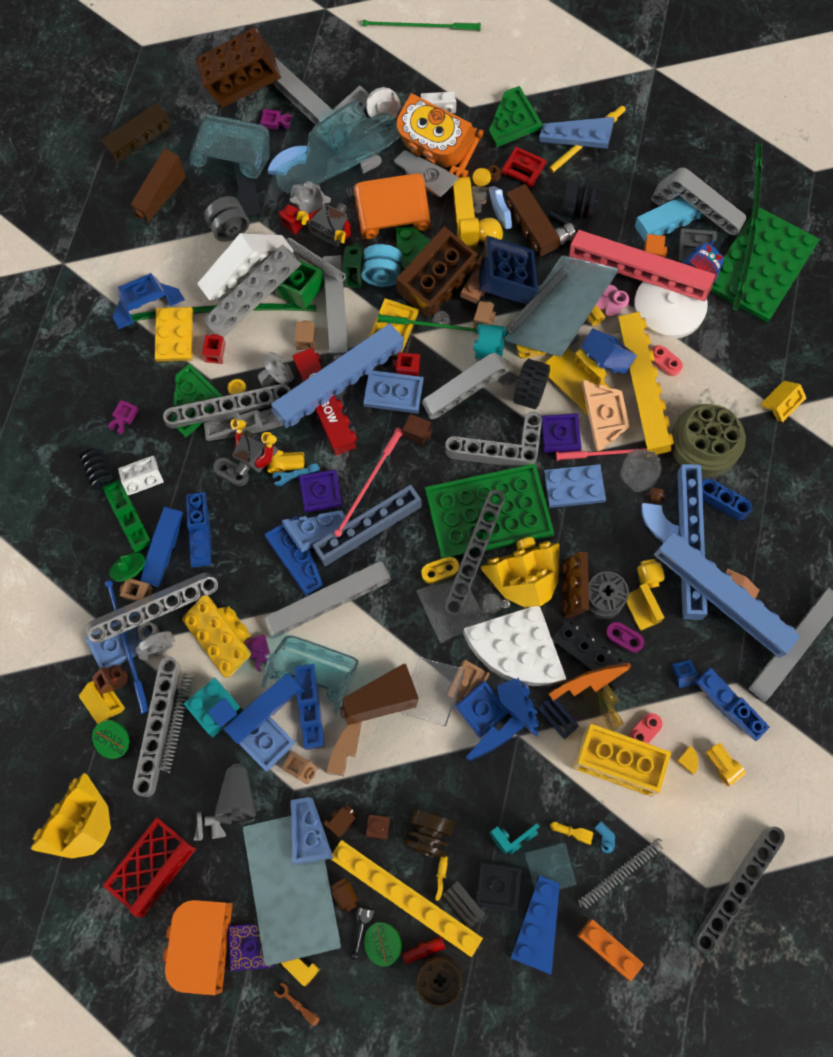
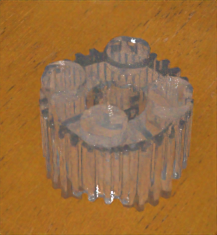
[620,449,662,492]

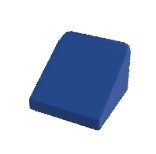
[672,660,698,688]
[208,698,237,728]

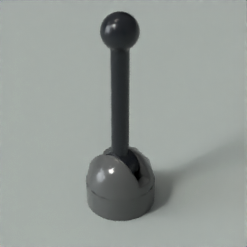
[351,906,374,960]

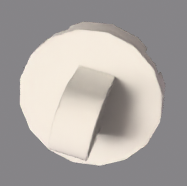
[366,87,401,124]

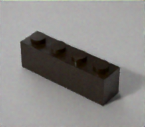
[101,103,172,164]

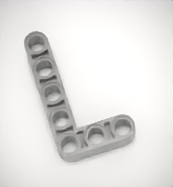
[651,168,746,235]
[422,353,518,419]
[445,411,542,467]

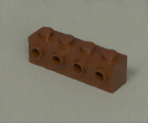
[505,184,560,257]

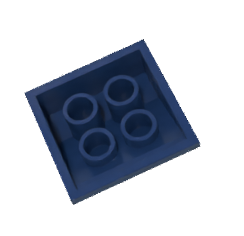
[479,235,538,304]

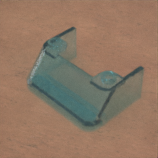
[261,635,359,714]

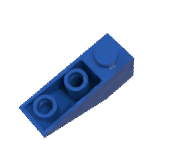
[497,677,539,736]

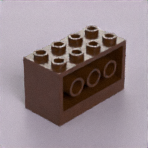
[195,27,281,108]
[396,226,478,318]

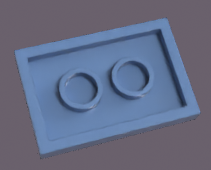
[363,371,424,414]
[544,464,606,508]
[85,612,151,668]
[240,700,296,772]

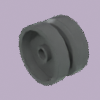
[204,196,250,242]

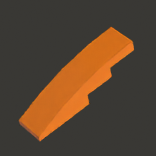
[549,663,631,701]

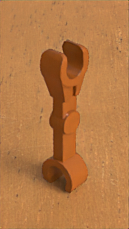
[274,982,320,1026]

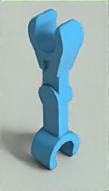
[273,463,320,486]

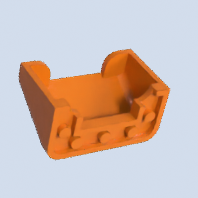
[354,174,431,239]

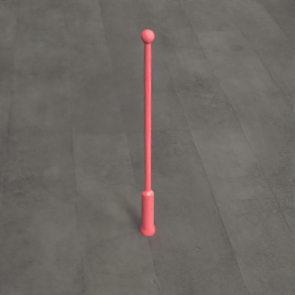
[334,428,403,537]
[555,447,672,461]

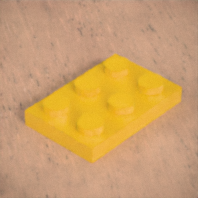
[368,298,419,358]
[155,307,193,362]

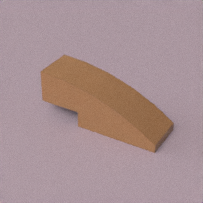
[327,722,362,777]

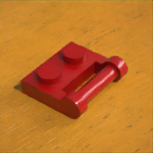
[502,147,547,188]

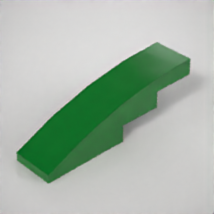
[103,479,151,553]

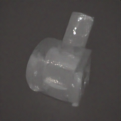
[472,186,489,213]
[482,594,510,614]

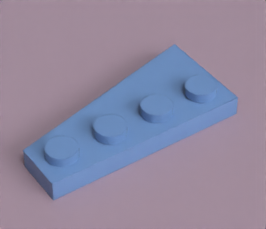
[539,117,614,148]

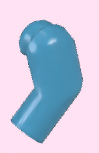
[594,821,615,853]

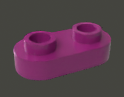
[606,622,644,653]

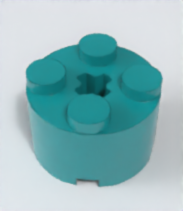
[473,324,506,360]

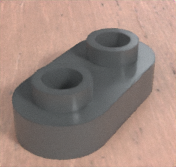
[213,458,249,486]

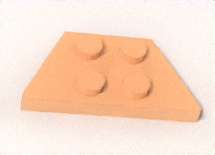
[581,380,630,452]

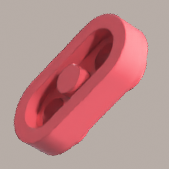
[651,345,683,376]
[628,713,662,743]

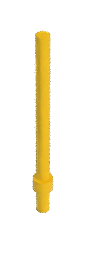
[549,105,626,173]

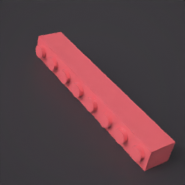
[569,230,715,302]

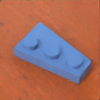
[291,797,334,864]

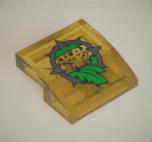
[599,684,624,731]

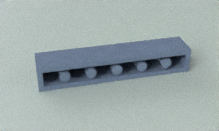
[313,485,422,567]

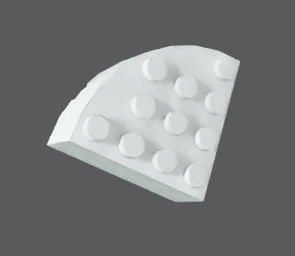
[197,233,294,301]
[463,606,566,687]

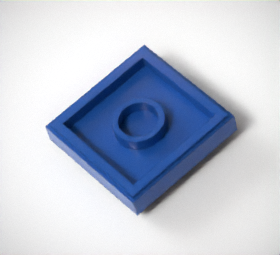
[454,681,509,738]

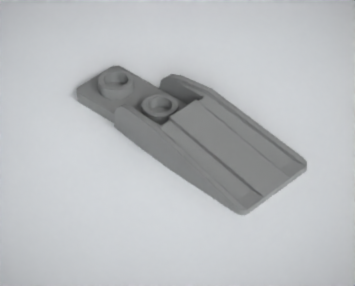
[394,150,458,197]

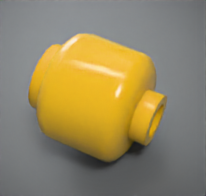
[637,559,665,588]

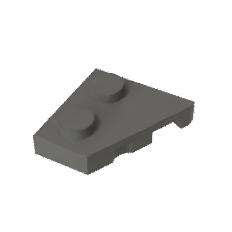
[678,228,717,263]

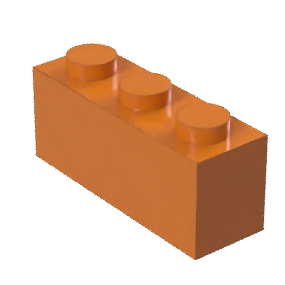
[577,919,644,982]

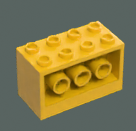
[573,724,672,797]

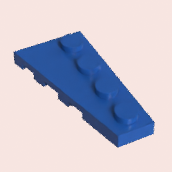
[265,516,323,597]
[511,875,560,975]

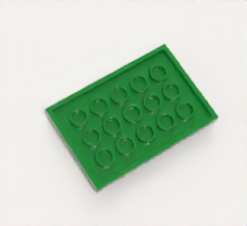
[710,207,820,323]
[425,464,554,559]

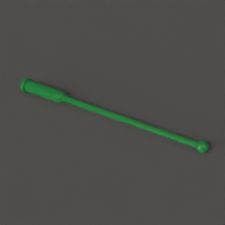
[362,19,481,31]
[377,313,508,337]

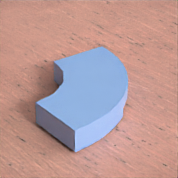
[268,146,309,176]
[489,186,512,229]
[641,503,679,542]

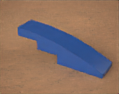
[141,507,183,587]
[294,664,325,750]
[225,673,302,744]
[466,709,538,762]

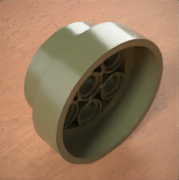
[671,404,746,477]

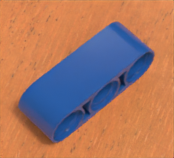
[702,479,752,520]

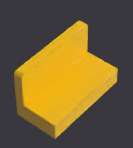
[761,381,806,422]
[626,583,664,631]
[79,681,125,724]

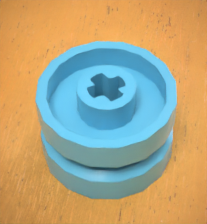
[361,244,402,287]

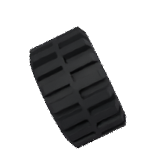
[513,358,550,410]

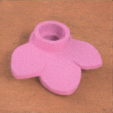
[597,285,629,317]

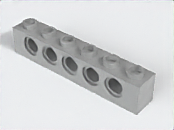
[203,244,301,337]

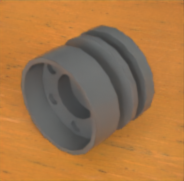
[588,571,629,620]

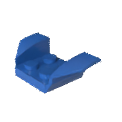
[113,273,185,329]

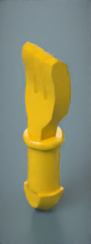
[550,822,593,845]
[435,856,448,901]

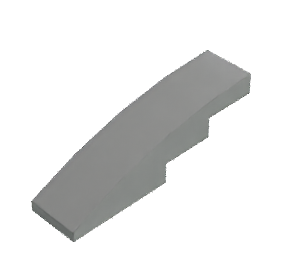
[204,408,283,441]

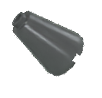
[214,764,256,824]

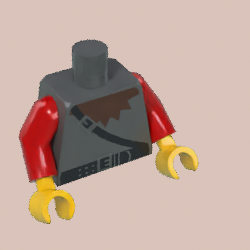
[296,202,351,247]
[231,419,278,477]

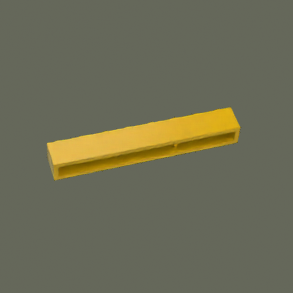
[618,311,674,456]
[331,840,483,957]

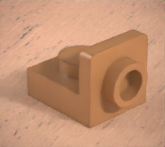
[281,751,318,784]

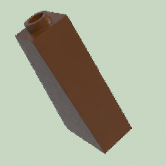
[131,148,186,222]
[339,664,419,725]

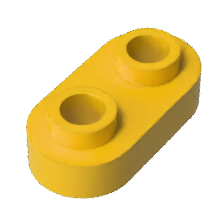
[421,557,459,584]

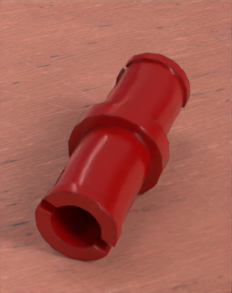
[401,936,446,966]

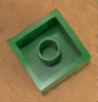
[275,260,325,309]

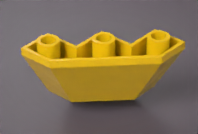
[481,541,560,607]
[31,773,111,859]

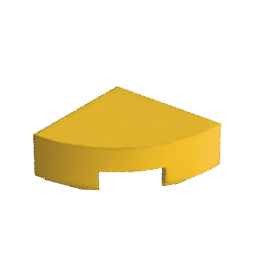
[677,745,698,775]

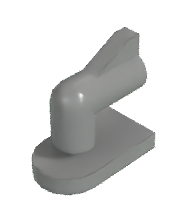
[351,150,382,174]
[194,812,226,841]

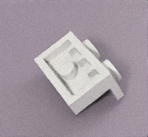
[421,91,456,113]
[118,455,163,495]

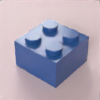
[581,328,637,374]

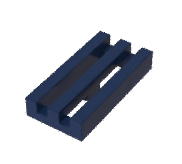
[537,697,579,740]

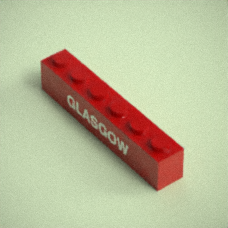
[292,347,357,456]

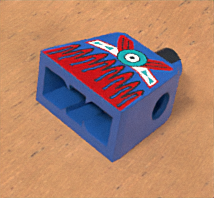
[682,240,724,283]

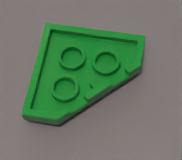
[489,86,543,147]
[396,227,431,273]
[172,363,227,438]

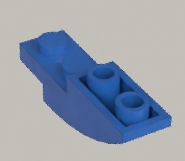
[186,492,212,568]
[695,668,770,741]

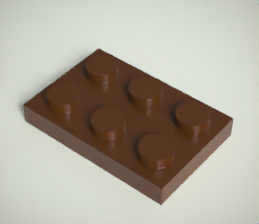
[561,551,589,618]

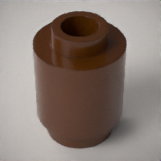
[331,878,359,913]

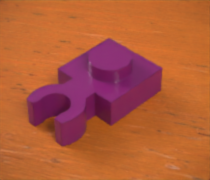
[260,109,292,130]
[108,400,139,435]
[246,634,272,672]

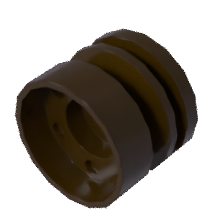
[403,809,455,858]
[416,954,463,1008]

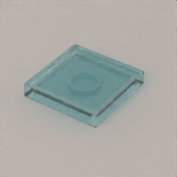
[525,843,577,889]

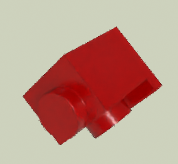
[279,204,304,235]
[202,334,226,364]
[393,352,420,376]

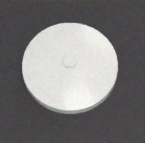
[634,281,707,339]

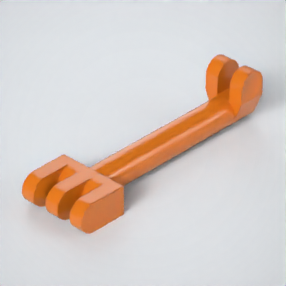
[450,127,484,178]

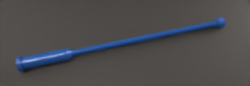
[105,580,150,715]

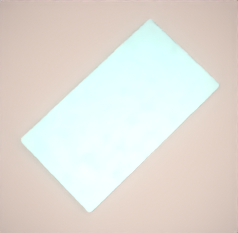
[505,256,618,357]
[243,816,341,966]

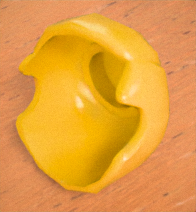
[479,218,503,243]

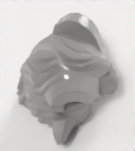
[289,181,331,213]

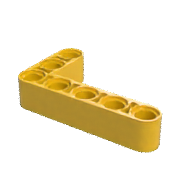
[452,177,479,254]

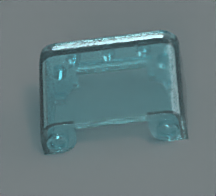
[190,115,269,179]

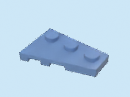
[282,510,350,553]

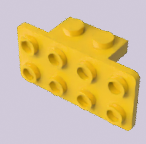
[545,348,611,416]
[182,595,252,678]

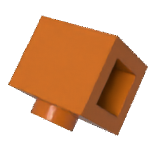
[644,234,667,258]

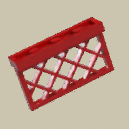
[103,817,196,918]

